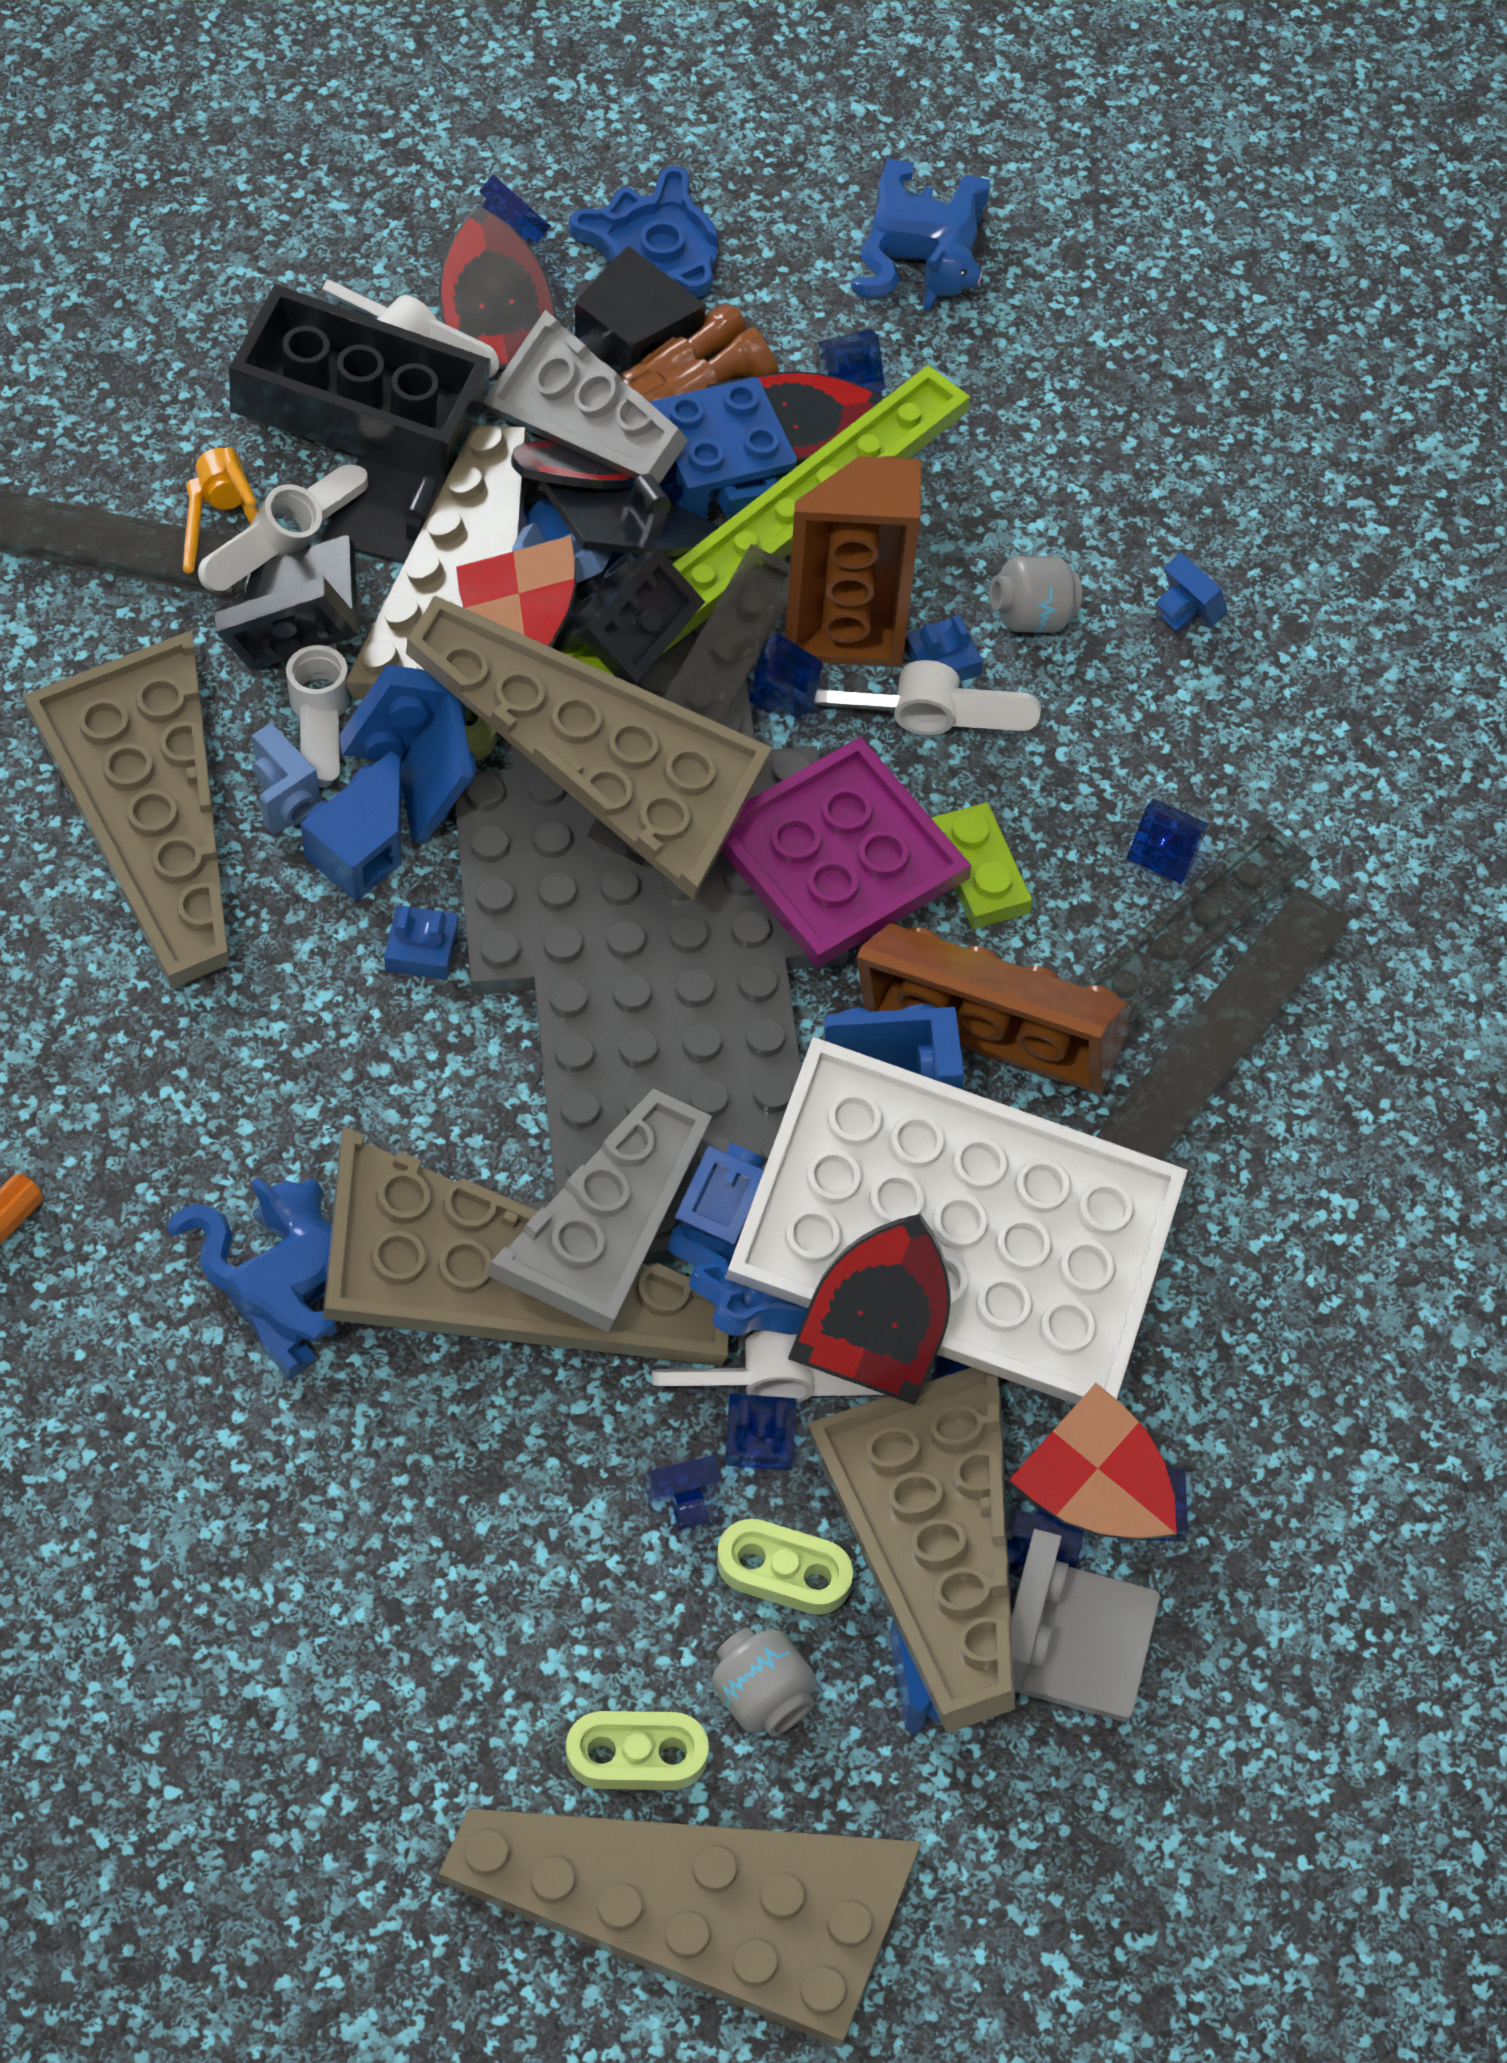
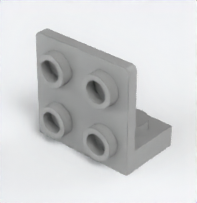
[1011,1529,1160,1722]

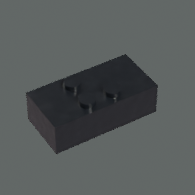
[229,284,490,483]

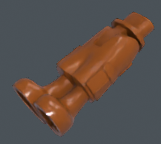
[620,303,779,402]

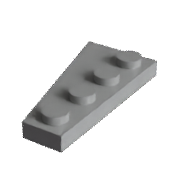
[482,310,688,484]
[486,1089,712,1333]

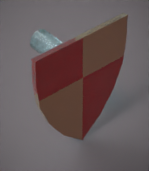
[456,536,576,647]
[1008,1383,1177,1540]

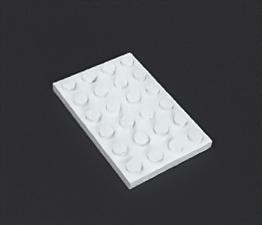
[725,1037,1188,1404]

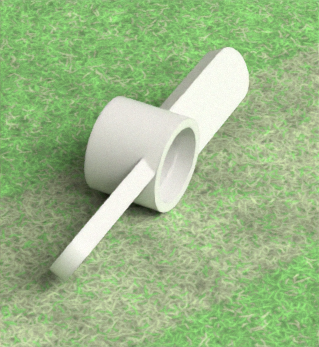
[321,279,499,378]
[198,465,368,591]
[286,643,350,787]
[812,660,1041,735]
[652,1330,885,1405]

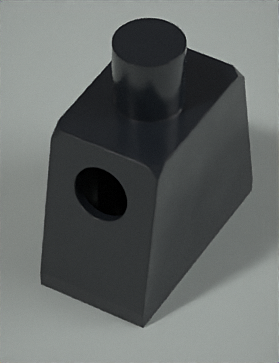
[575,246,706,375]

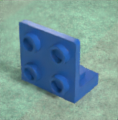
[649,377,797,519]
[339,664,476,843]
[823,1004,964,1089]

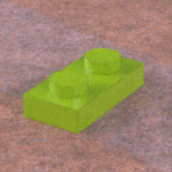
[931,802,1032,930]

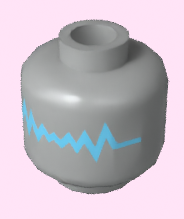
[989,555,1082,633]
[711,1628,816,1737]

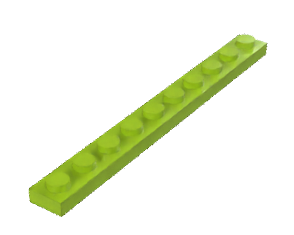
[561,365,970,676]

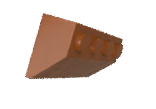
[784,456,921,667]
[857,923,1129,1095]

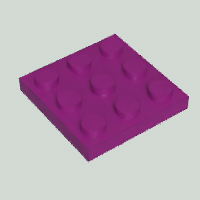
[721,736,971,968]

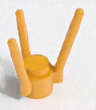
[183,447,258,574]

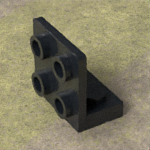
[215,535,358,671]
[548,548,705,684]

